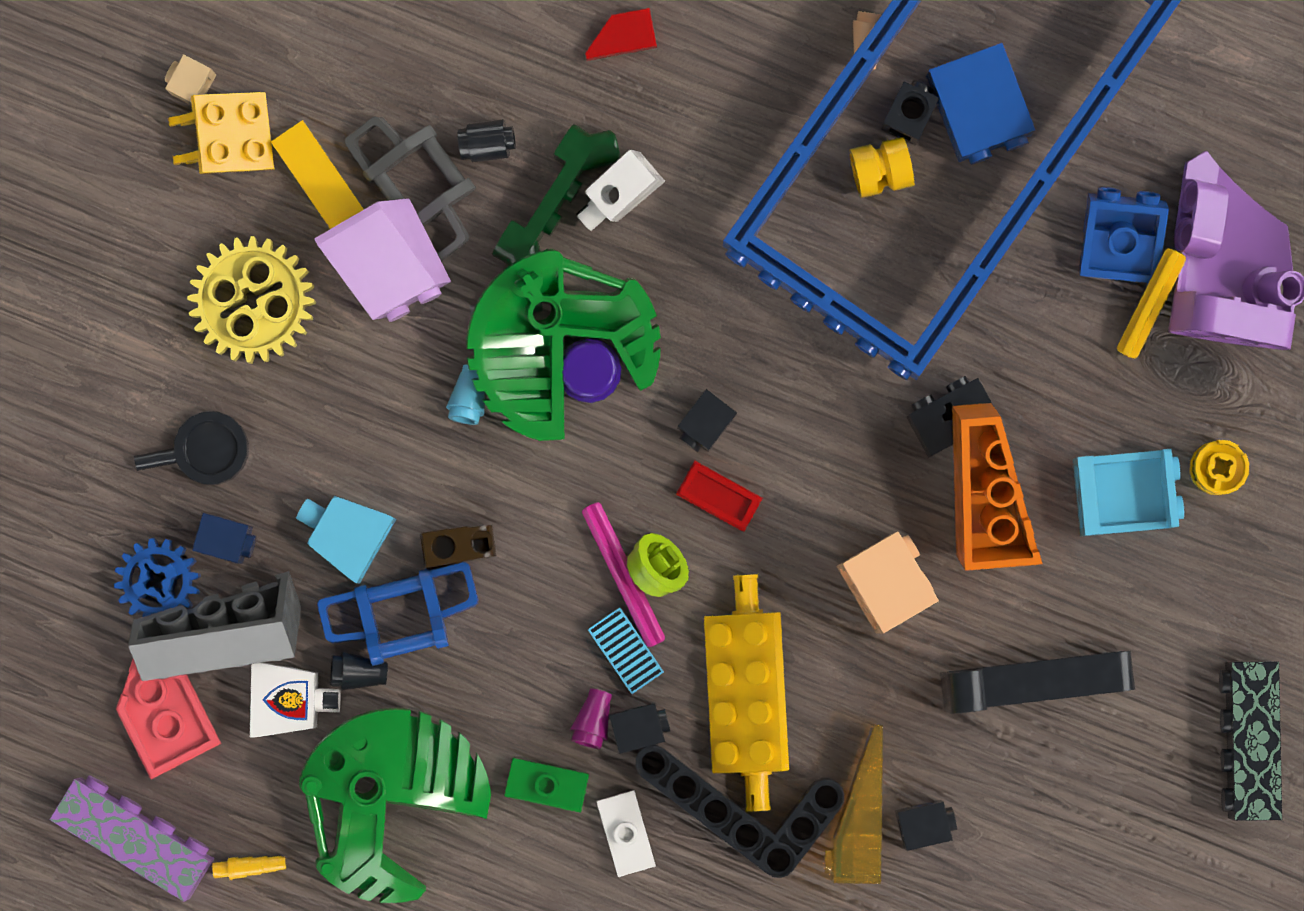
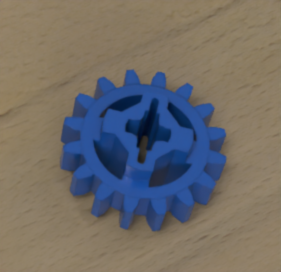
[114,538,201,617]

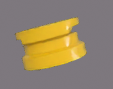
[1189,440,1249,495]

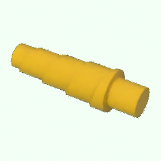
[212,856,287,880]

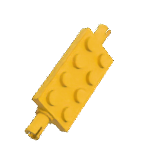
[704,574,789,811]

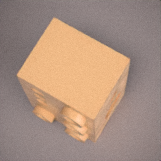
[837,531,939,634]

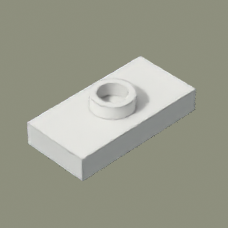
[596,790,656,877]

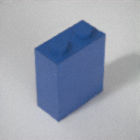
[926,43,1035,165]

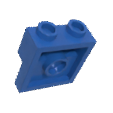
[1079,187,1169,283]

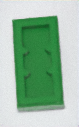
[504,757,589,813]

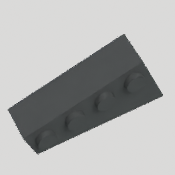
[128,571,301,681]

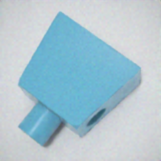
[296,496,397,584]

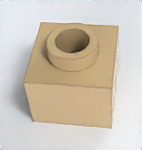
[165,54,216,106]

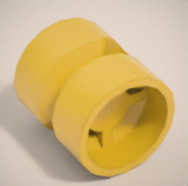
[849,137,915,198]

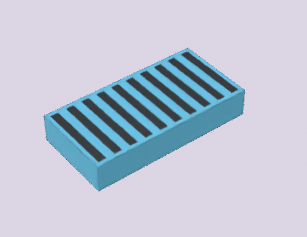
[588,608,664,694]

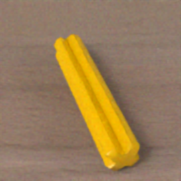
[1117,248,1186,359]

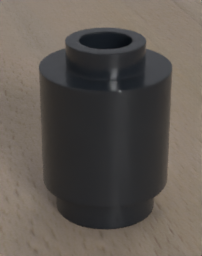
[457,119,516,163]

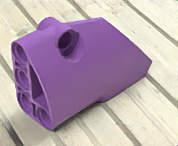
[1168,151,1304,350]

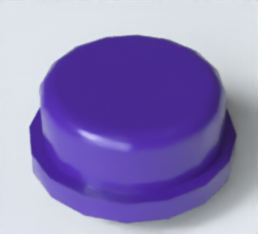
[562,339,621,403]

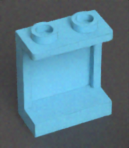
[1073,449,1184,537]

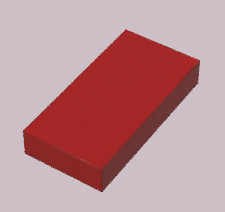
[676,460,763,532]

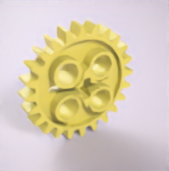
[187,236,316,364]

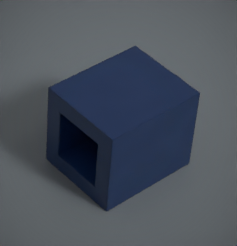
[192,513,256,564]

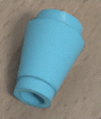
[446,365,485,425]

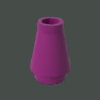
[570,688,612,749]

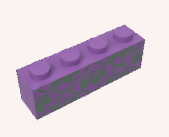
[50,775,214,902]

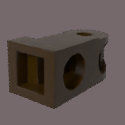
[420,525,497,569]

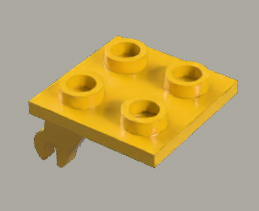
[168,92,274,174]

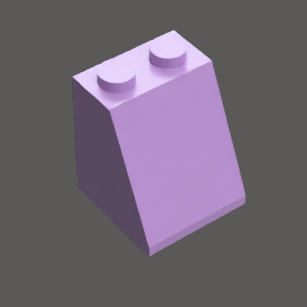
[314,199,451,322]

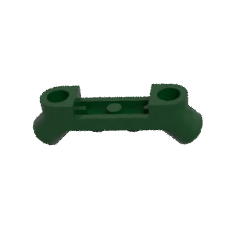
[492,124,621,266]

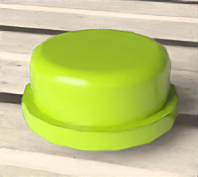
[627,533,689,597]

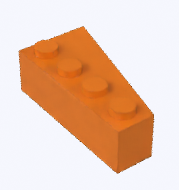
[952,403,1043,571]

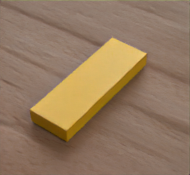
[271,120,364,229]

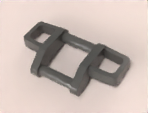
[345,116,476,262]

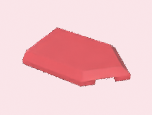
[116,659,222,779]

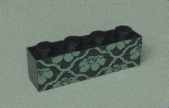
[1219,661,1282,821]

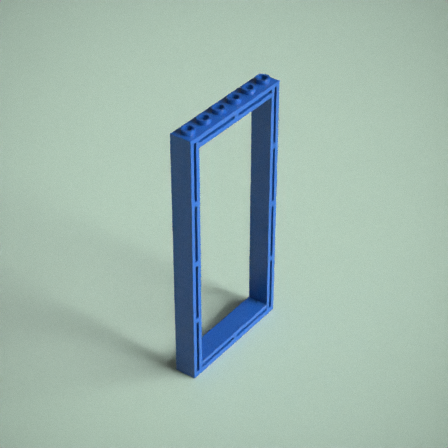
[723,0,1181,380]

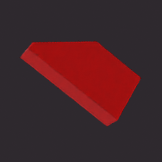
[585,8,657,61]

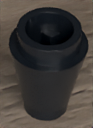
[330,652,388,691]

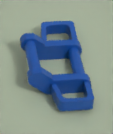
[317,562,479,666]

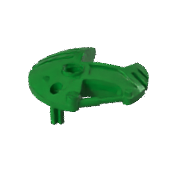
[466,249,661,441]
[299,708,491,903]

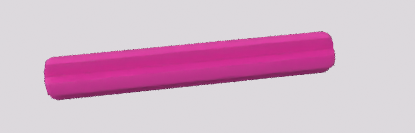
[582,502,665,647]

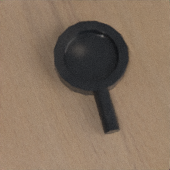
[134,411,249,485]

